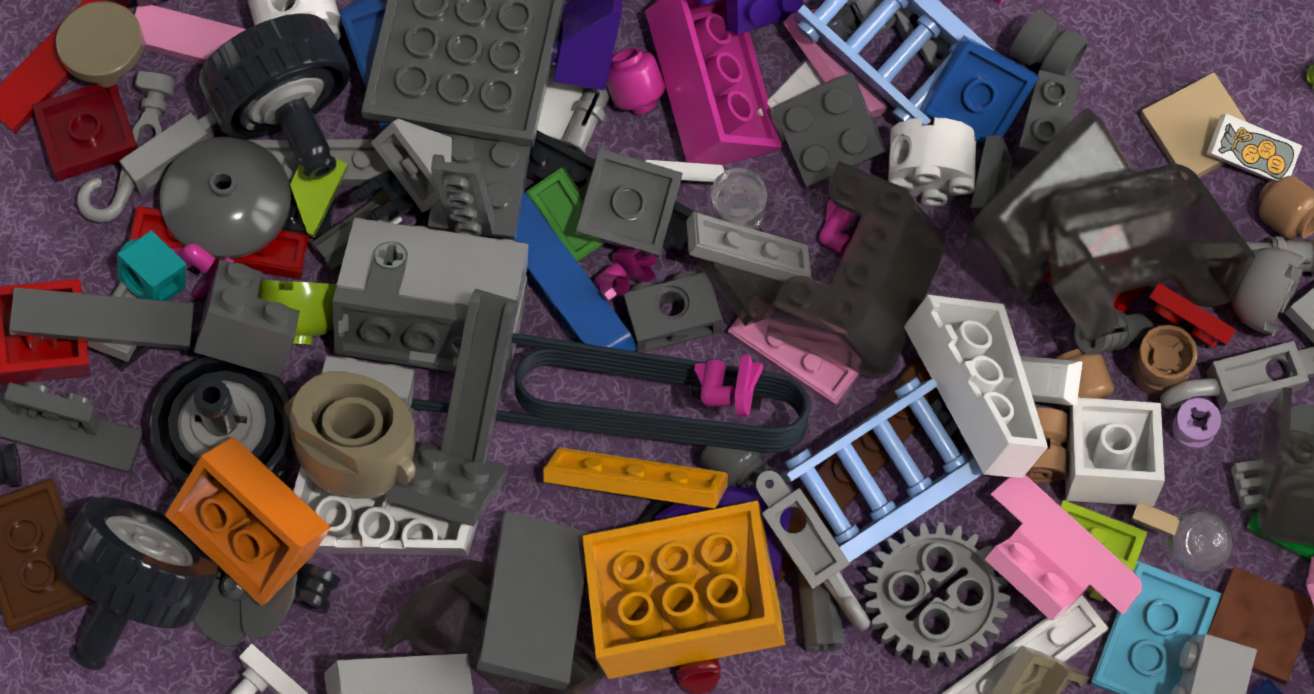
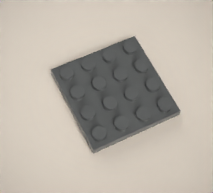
[361,0,565,147]

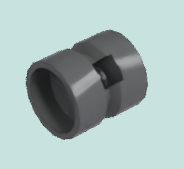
[1009,8,1090,77]

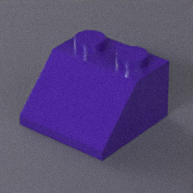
[552,0,622,91]

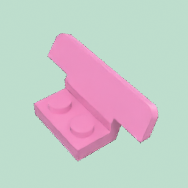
[984,475,1142,621]

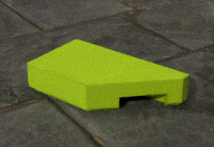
[290,158,349,238]

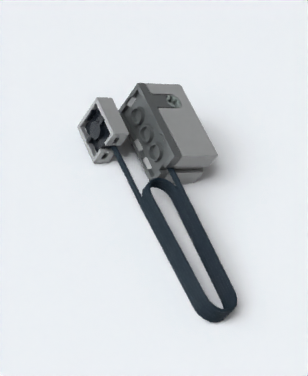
[322,218,810,453]

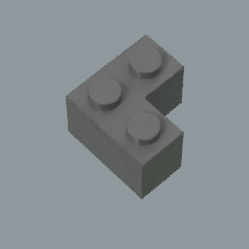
[194,259,300,377]

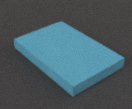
[1090,561,1222,694]

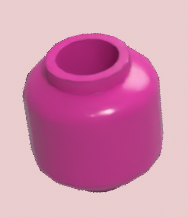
[606,47,665,114]

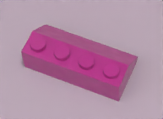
[645,0,782,165]

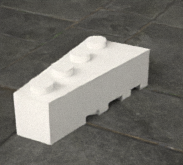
[904,295,1048,478]
[293,466,479,556]

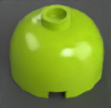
[258,280,337,345]

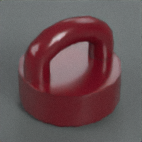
[676,658,721,694]

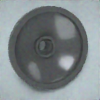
[160,137,291,259]

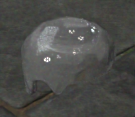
[1160,506,1233,575]

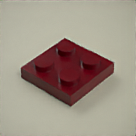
[32,84,138,182]

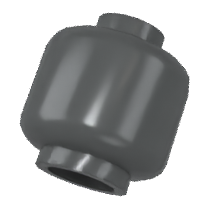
[700,423,766,488]

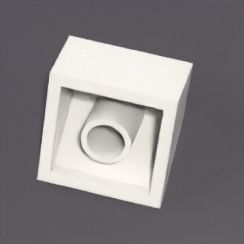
[1065,398,1165,506]

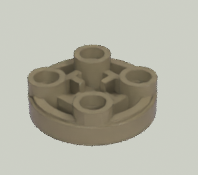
[56,1,145,87]

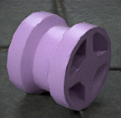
[1172,398,1221,450]

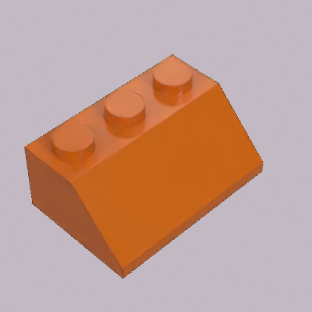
[165,436,331,606]

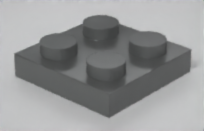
[773,73,887,187]
[574,148,683,258]

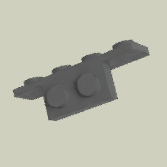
[0,382,143,473]

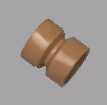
[1131,325,1198,398]
[1025,407,1069,484]

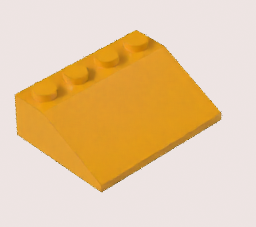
[583,501,785,679]

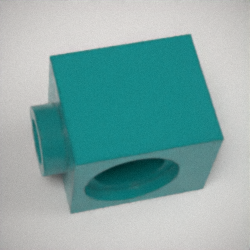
[117,231,186,301]

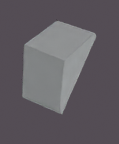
[371,119,452,212]

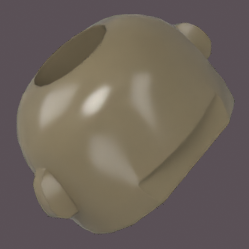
[284,371,416,499]

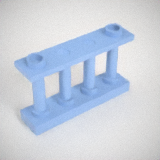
[794,0,994,126]
[780,377,983,562]

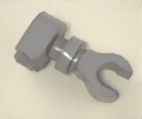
[132,71,176,146]

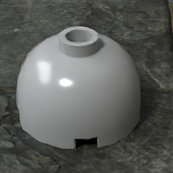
[1226,247,1305,337]

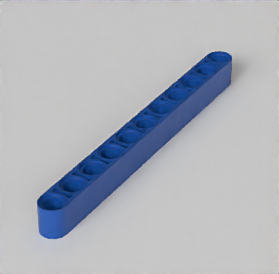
[339,0,637,374]

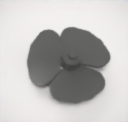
[193,566,297,647]

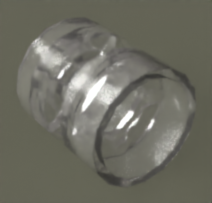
[709,168,767,231]

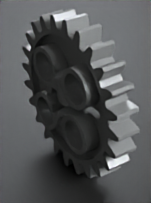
[863,522,1011,669]

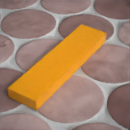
[543,447,728,509]

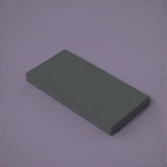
[477,510,591,691]

